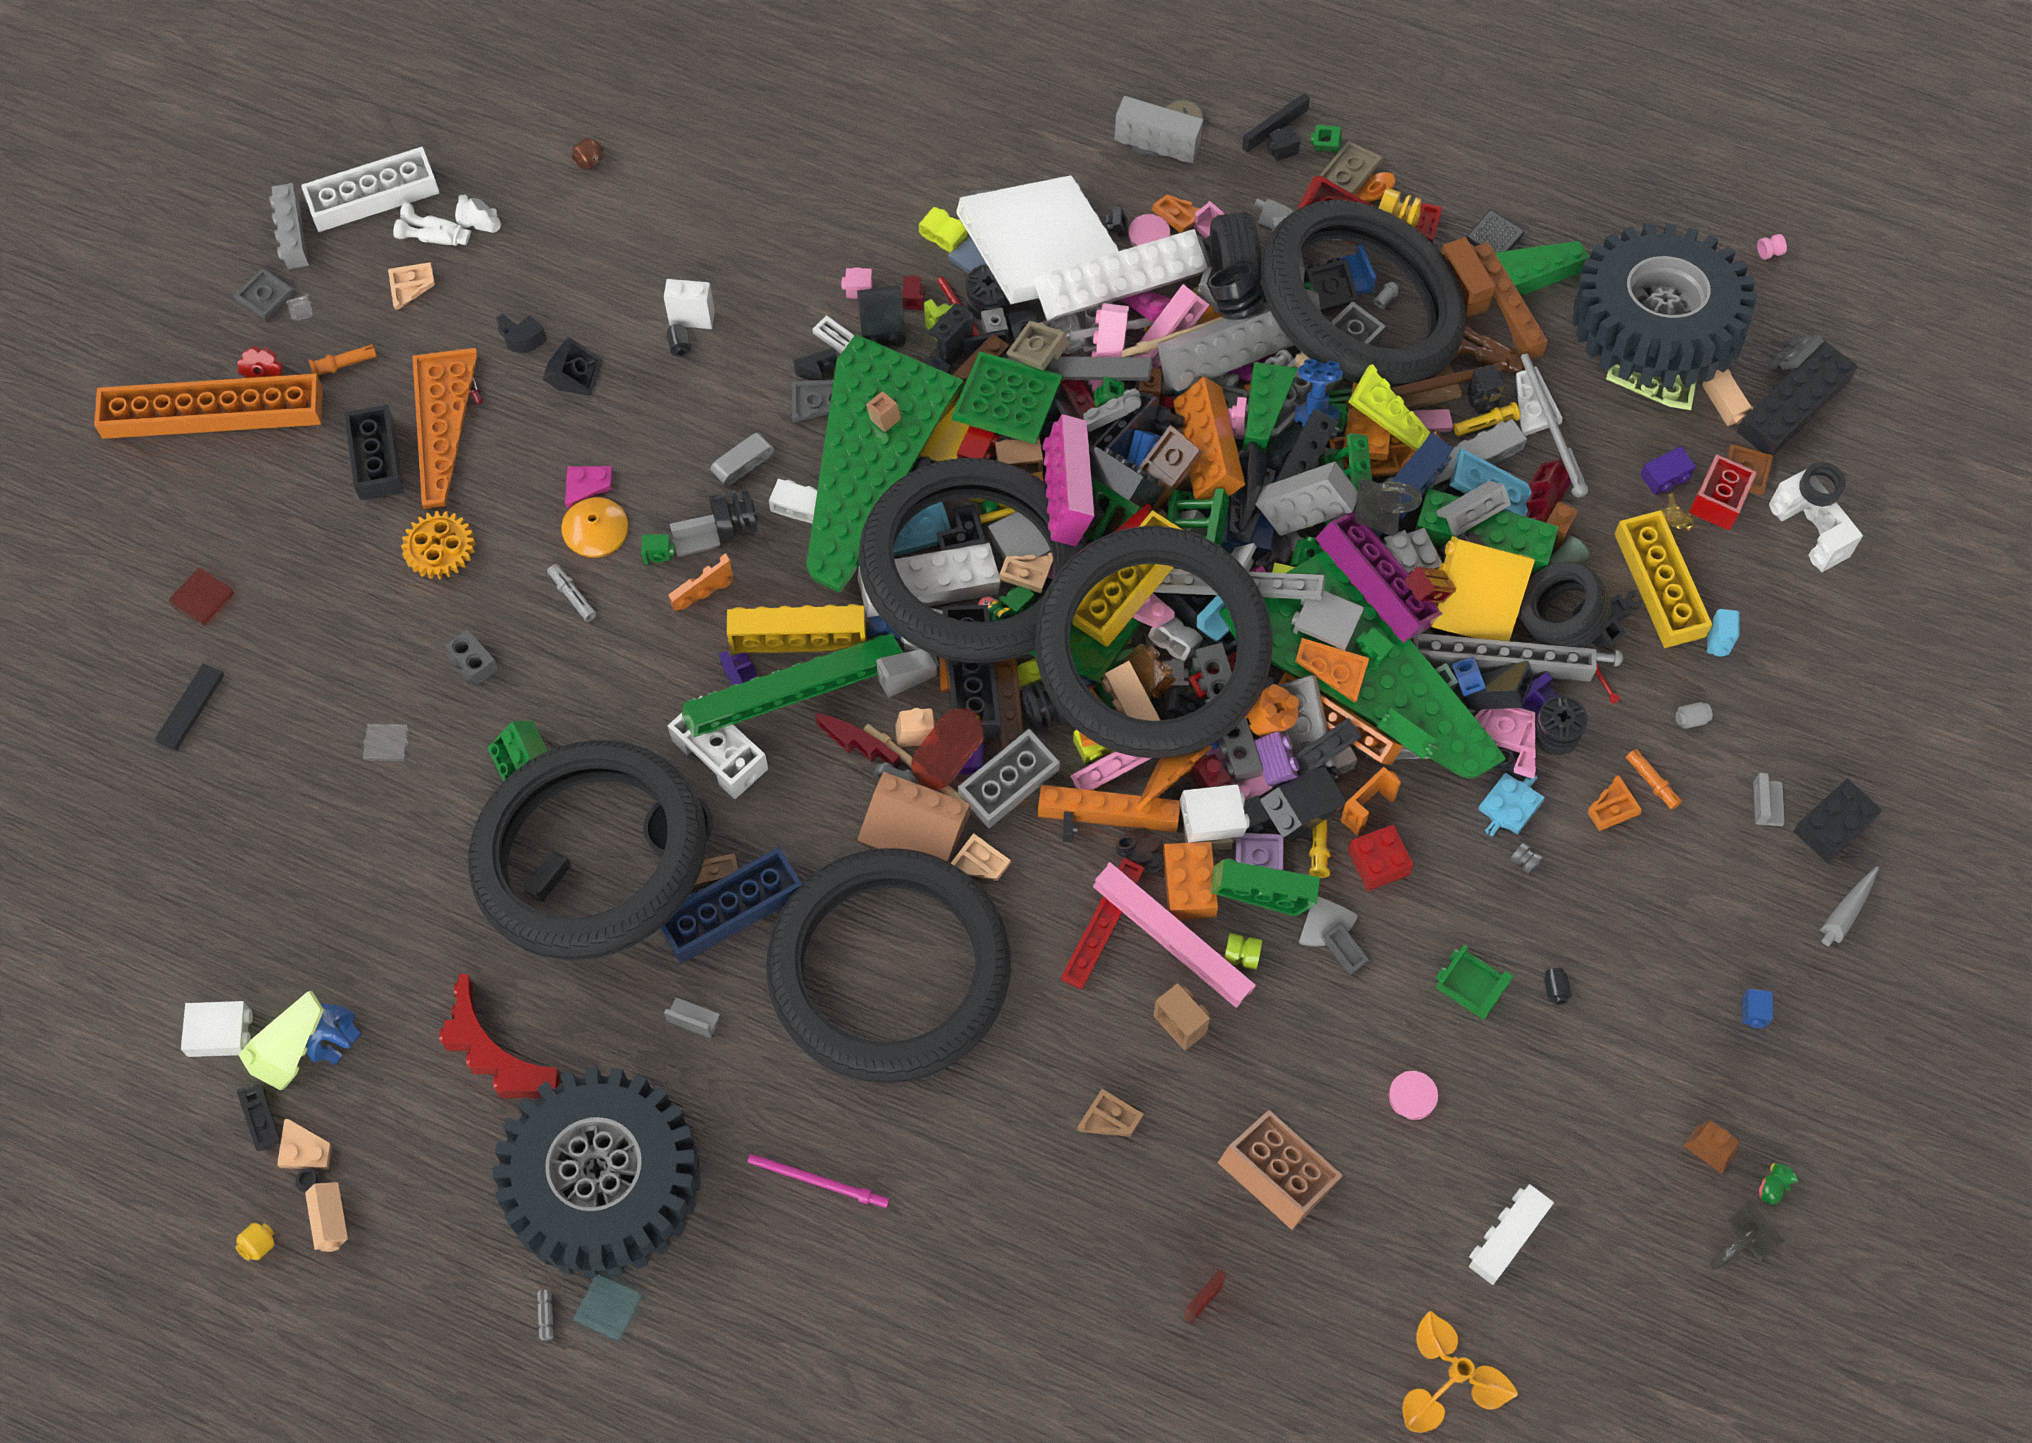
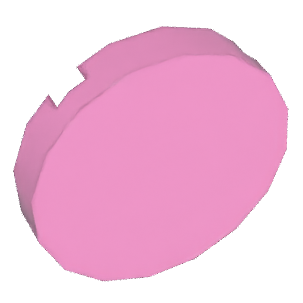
[1128,214,1170,247]
[1388,1071,1438,1120]

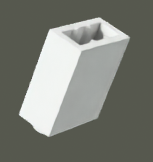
[664,279,715,329]
[1180,785,1249,843]
[181,1001,253,1057]

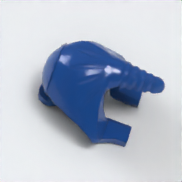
[305,1004,361,1065]

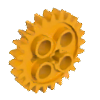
[401,511,475,579]

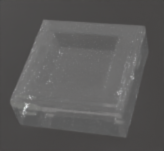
[286,295,314,322]

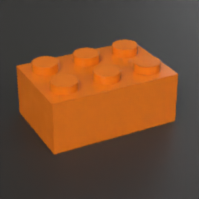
[1163,841,1218,920]

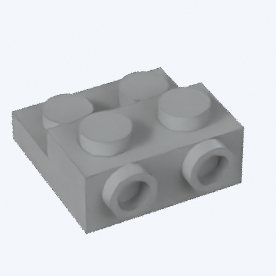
[1383,528,1442,573]

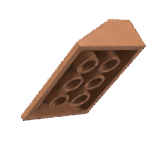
[857,772,970,862]
[1218,1110,1343,1230]

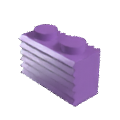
[1254,731,1299,787]

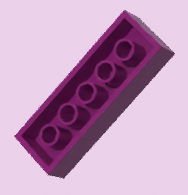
[1315,511,1443,643]

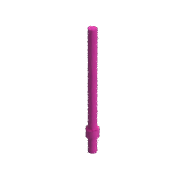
[748,1154,890,1208]

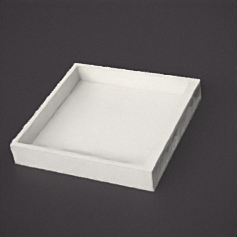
[956,176,1119,304]

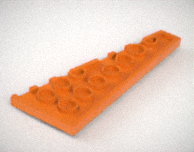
[412,348,478,509]

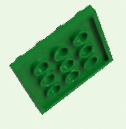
[952,351,1063,445]
[1028,617,1141,683]

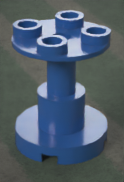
[1294,359,1343,427]

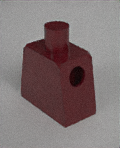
[1189,754,1231,789]

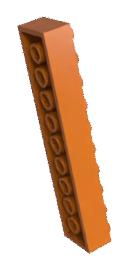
[94,374,323,439]

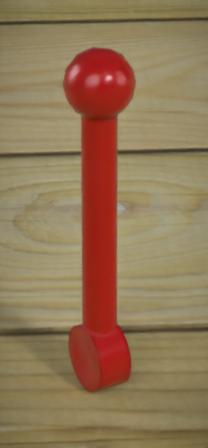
[1595,662,1619,704]

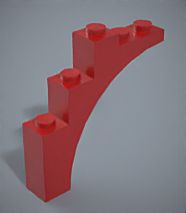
[439,974,560,1098]

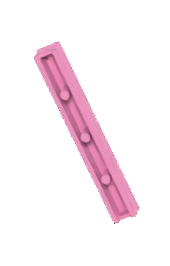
[1093,862,1256,1008]

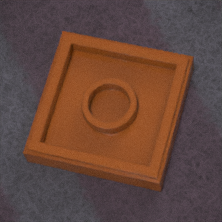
[1726,444,1774,495]

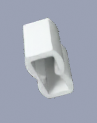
[1148,617,1203,661]

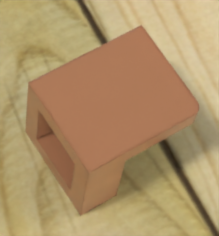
[866,391,901,432]

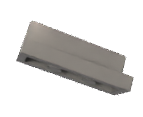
[1436,481,1511,536]

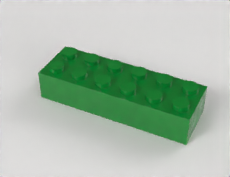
[1415,488,1559,574]

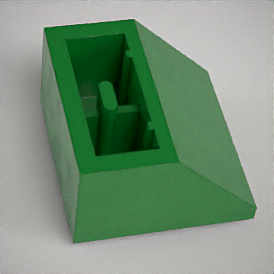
[488,721,547,781]

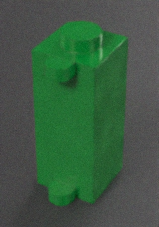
[1377,708,1438,760]

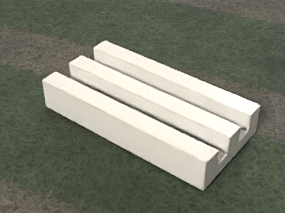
[812,315,854,353]

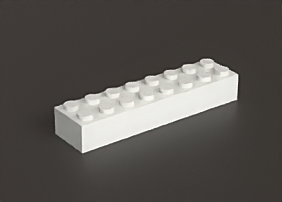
[1034,229,1207,321]

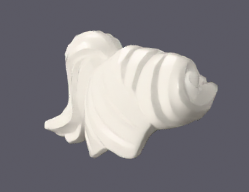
[455,195,501,233]

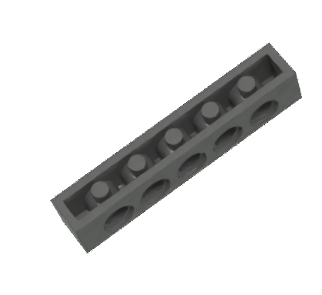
[1192,643,1262,783]

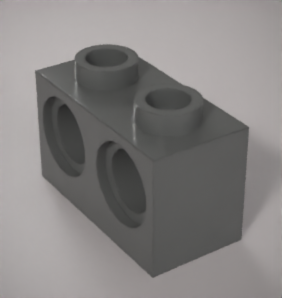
[445,630,499,686]

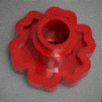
[237,346,283,378]

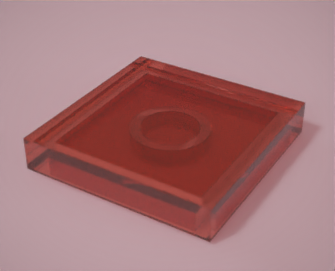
[169,568,234,626]
[1184,1269,1226,1324]

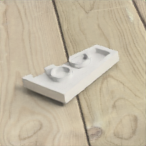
[1515,366,1563,436]

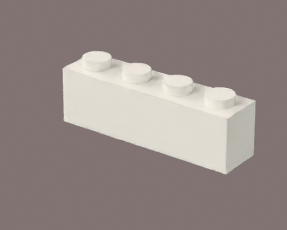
[769,479,817,524]
[1468,1184,1554,1285]

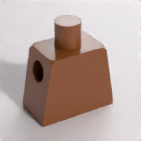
[1546,502,1579,554]
[1683,1120,1740,1174]

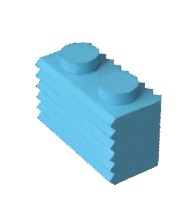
[1707,609,1740,656]

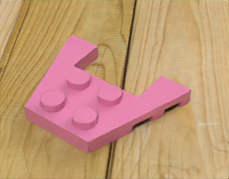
[1475,708,1536,779]

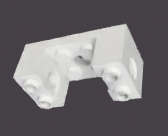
[1769,469,1863,572]
[668,696,768,799]

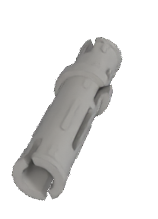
[547,564,597,622]

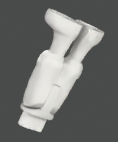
[393,202,471,246]

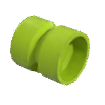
[1224,933,1262,970]

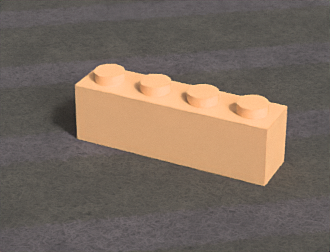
[1101,661,1160,721]

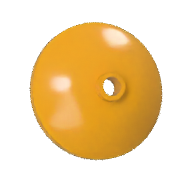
[562,497,629,558]

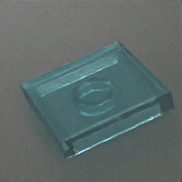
[573,1274,642,1342]

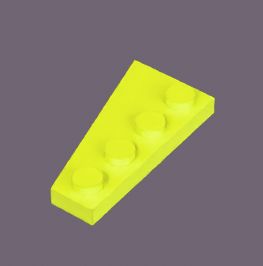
[1349,364,1430,451]

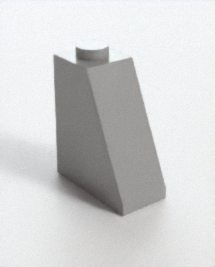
[876,649,939,698]

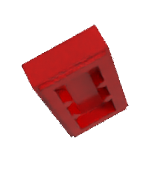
[1415,202,1442,244]

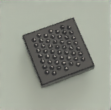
[1466,209,1525,253]

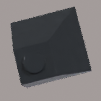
[542,337,603,396]

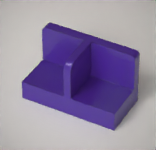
[719,651,758,686]
[1522,672,1558,720]

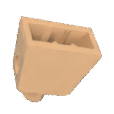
[895,708,941,748]

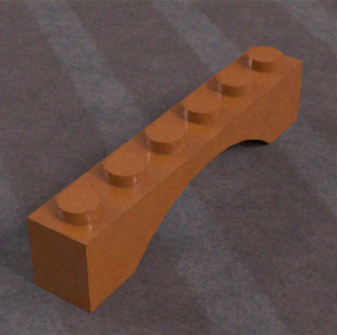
[1474,242,1548,359]

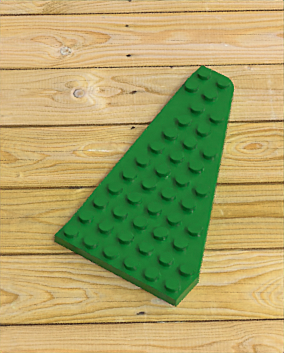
[807,334,965,593]
[1219,551,1506,778]

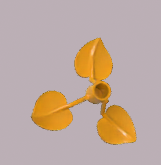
[1402,1311,1518,1433]

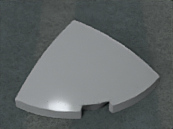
[1298,897,1358,946]

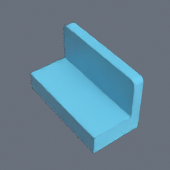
[1197,595,1229,642]

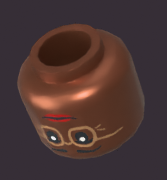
[571,138,603,169]

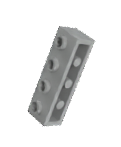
[269,183,309,270]

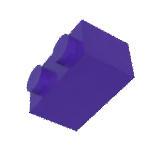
[1640,447,1696,495]

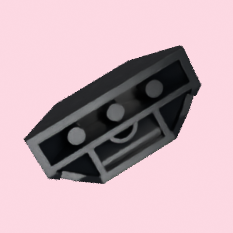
[1088,392,1159,458]

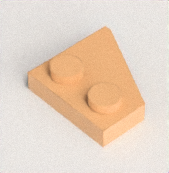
[388,262,435,310]
[999,553,1053,593]
[951,833,1011,881]
[277,1119,332,1170]

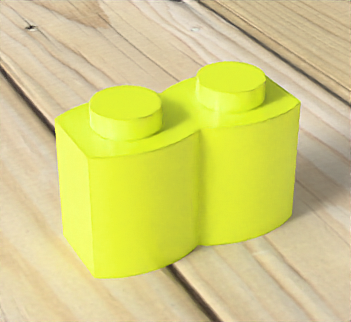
[919,207,968,253]

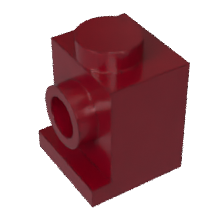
[902,275,925,310]

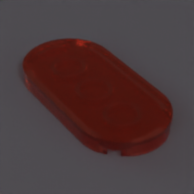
[911,708,984,790]

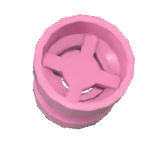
[1757,234,1787,260]

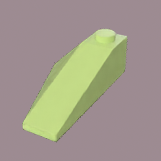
[1606,363,1696,410]
[239,991,324,1090]

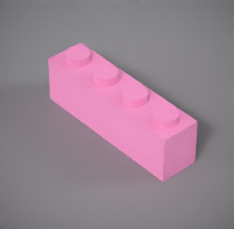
[1133,284,1209,369]
[1089,303,1129,393]

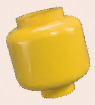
[236,1223,274,1261]

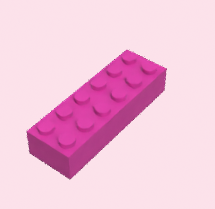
[1043,414,1094,546]

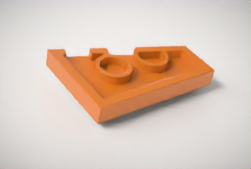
[668,553,734,612]
[1295,638,1369,703]

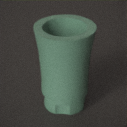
[1548,536,1590,566]

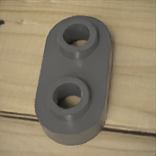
[873,762,919,784]

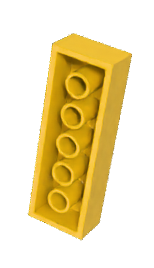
[1614,510,1712,648]
[1072,511,1183,647]
[727,604,867,654]

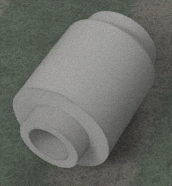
[1676,702,1712,729]

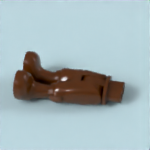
[1453,323,1524,373]

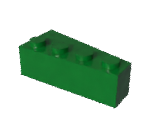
[1495,241,1590,296]
[1243,362,1298,453]
[1210,859,1320,917]

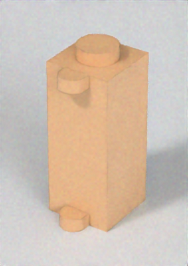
[1702,369,1754,426]
[305,1182,348,1252]

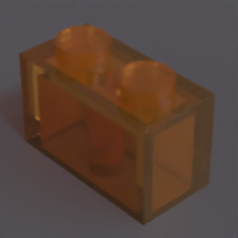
[1121,644,1176,699]

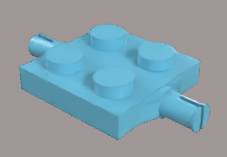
[1479,773,1544,836]

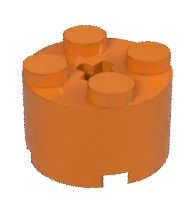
[1245,684,1299,737]

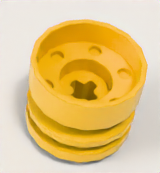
[1379,188,1422,228]

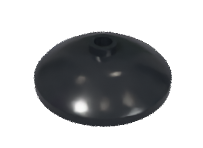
[643,798,713,856]

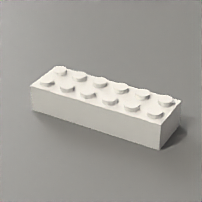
[301,146,439,232]
[857,543,1001,618]

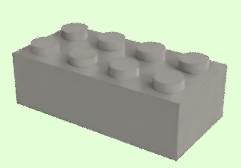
[1114,96,1203,163]
[1256,462,1360,536]
[958,729,1060,828]

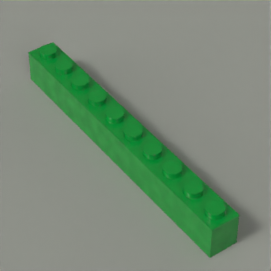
[682,633,903,738]

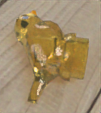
[1660,493,1694,531]

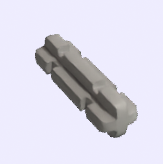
[537,1290,554,1340]

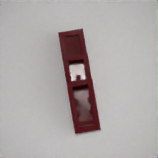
[1525,459,1563,523]
[815,712,901,769]

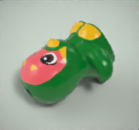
[978,596,1013,622]
[1759,1163,1798,1205]

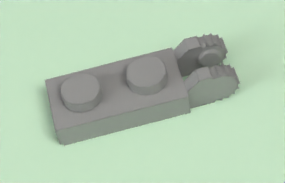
[1083,388,1141,432]

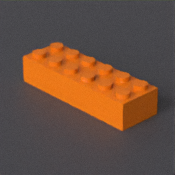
[1173,376,1245,500]

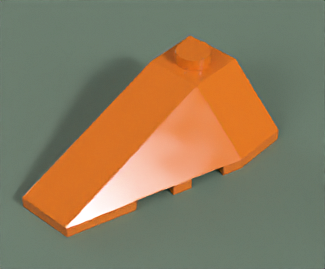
[1136,745,1213,811]

